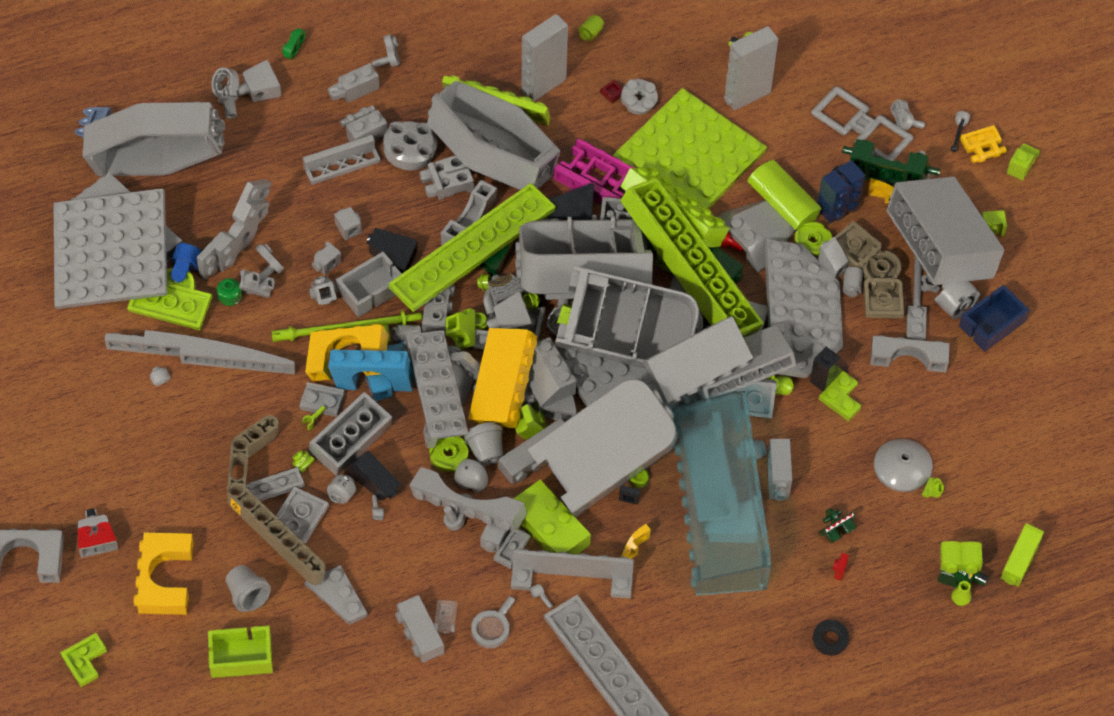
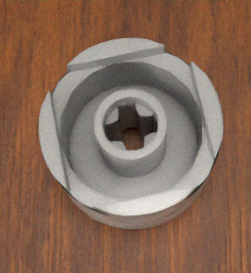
[935,280,980,320]

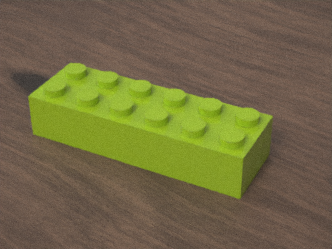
[621,167,730,247]

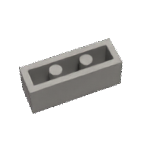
[395,595,444,663]

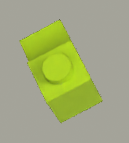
[1007,143,1040,181]

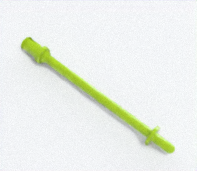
[271,310,423,343]

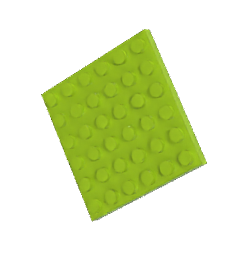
[612,88,767,209]

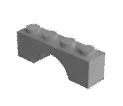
[441,180,497,245]
[870,335,949,372]

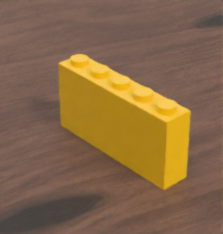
[468,328,538,428]

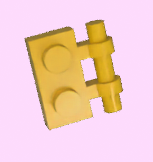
[960,125,1007,163]

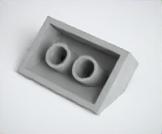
[527,337,577,408]

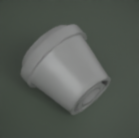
[464,422,504,466]
[225,565,271,612]

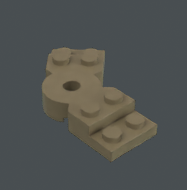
[835,221,904,318]

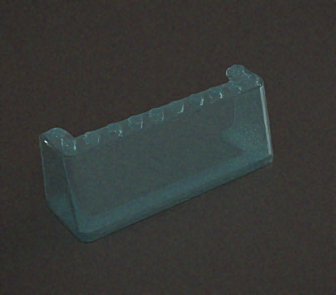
[671,391,771,596]

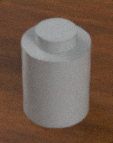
[843,267,863,297]

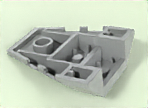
[717,200,796,273]

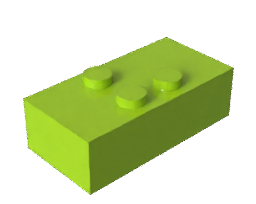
[514,480,591,555]

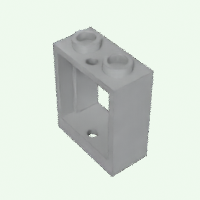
[767,439,792,501]

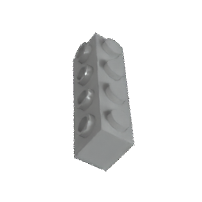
[422,285,455,334]

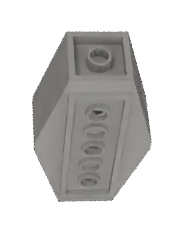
[427,81,560,190]
[82,101,225,176]

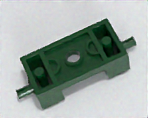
[842,139,941,187]

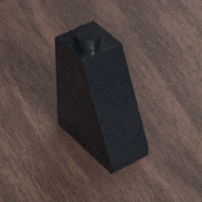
[547,182,594,220]
[367,228,418,274]
[810,346,849,391]
[345,450,401,501]

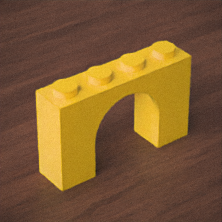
[305,324,389,381]
[134,533,194,615]

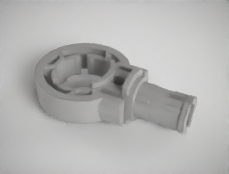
[211,67,239,119]

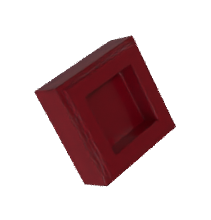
[600,80,623,104]

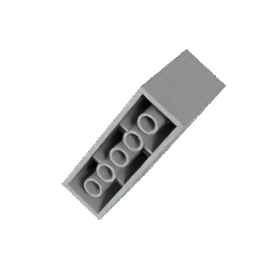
[886,176,1004,285]

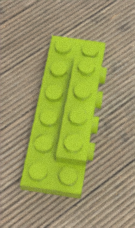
[442,76,551,126]

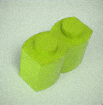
[940,541,982,574]

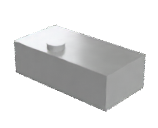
[309,392,392,476]

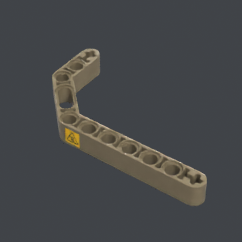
[227,415,325,585]

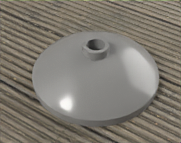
[874,439,933,492]

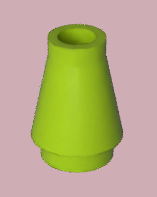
[951,581,971,606]

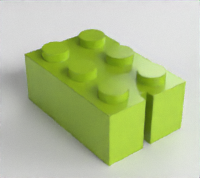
[208,626,273,678]

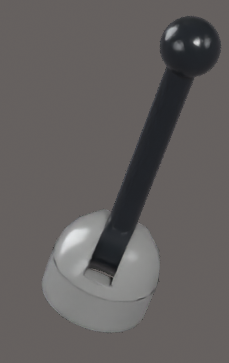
[951,111,970,152]

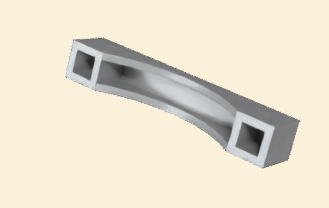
[410,467,527,532]

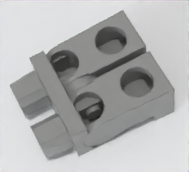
[419,155,474,200]

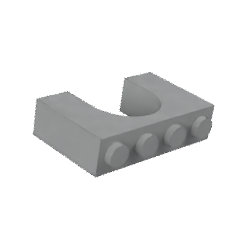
[0,528,64,583]

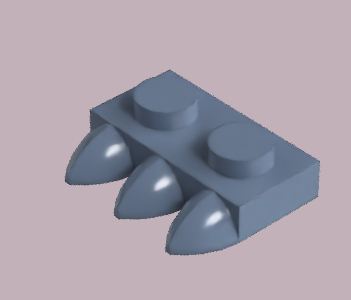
[74,107,112,139]

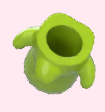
[765,375,794,395]

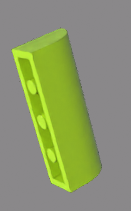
[747,159,822,230]

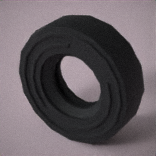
[812,619,849,656]

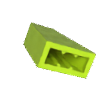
[1001,523,1044,587]

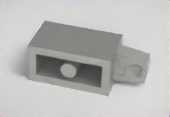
[328,63,379,103]

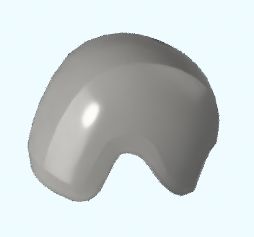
[454,459,488,493]

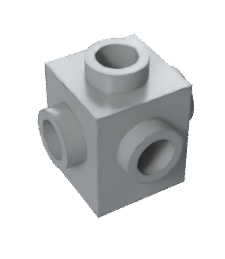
[309,276,338,305]

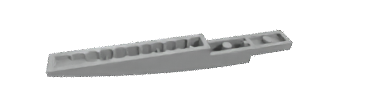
[104,330,296,374]

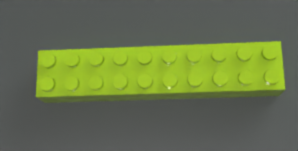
[620,178,764,338]

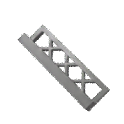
[303,135,380,185]

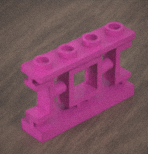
[554,139,635,205]

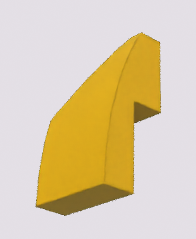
[867,178,894,204]
[621,524,651,559]

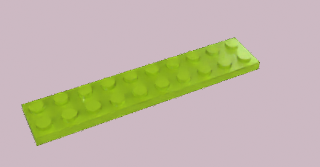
[388,183,556,312]

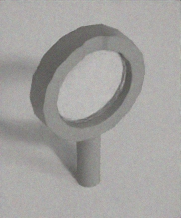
[471,596,515,648]

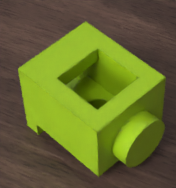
[981,211,1007,236]

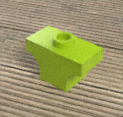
[446,308,475,350]
[515,404,547,440]

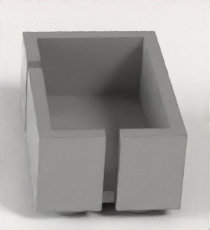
[336,252,401,318]

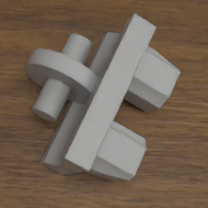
[239,270,275,298]

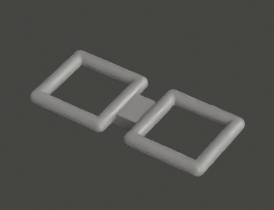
[811,86,913,161]

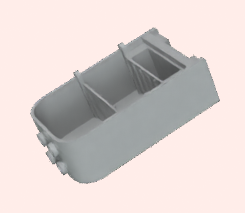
[515,216,653,294]
[555,266,700,369]
[527,379,677,517]

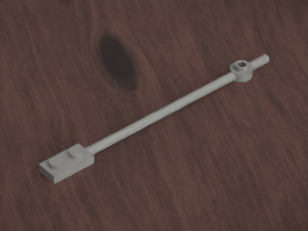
[906,151,931,341]

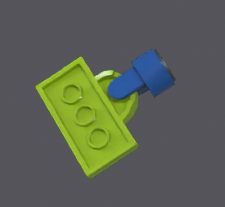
[127,243,212,331]

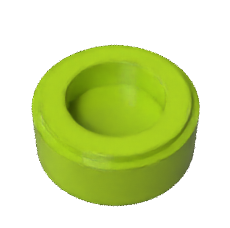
[629,469,648,488]

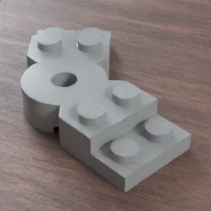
[197,179,272,281]

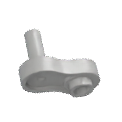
[372,34,400,68]
[891,99,925,130]
[255,243,284,278]
[444,494,473,531]

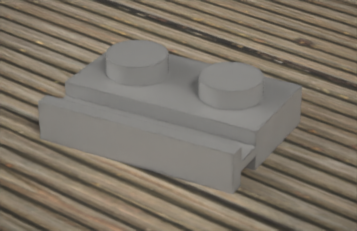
[299,382,345,417]

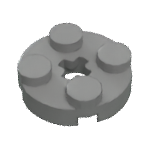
[621,79,658,115]

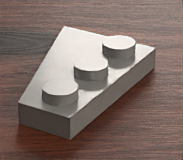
[304,565,367,625]

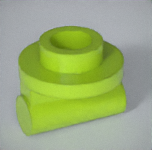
[292,450,315,474]
[922,477,944,498]

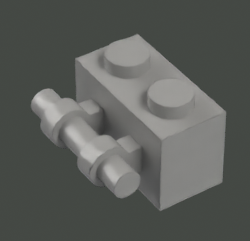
[340,105,387,142]

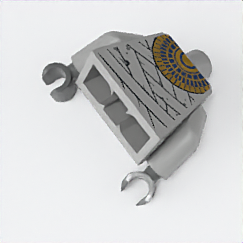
[483,274,543,320]

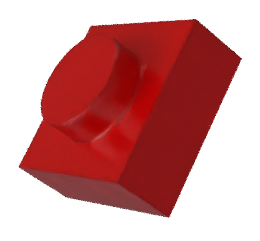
[832,553,849,580]

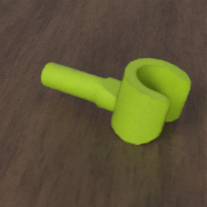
[302,405,326,430]

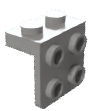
[449,351,481,405]

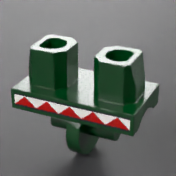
[818,508,857,543]

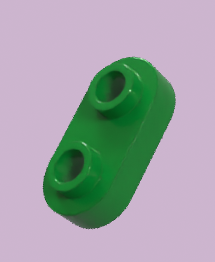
[282,28,306,60]

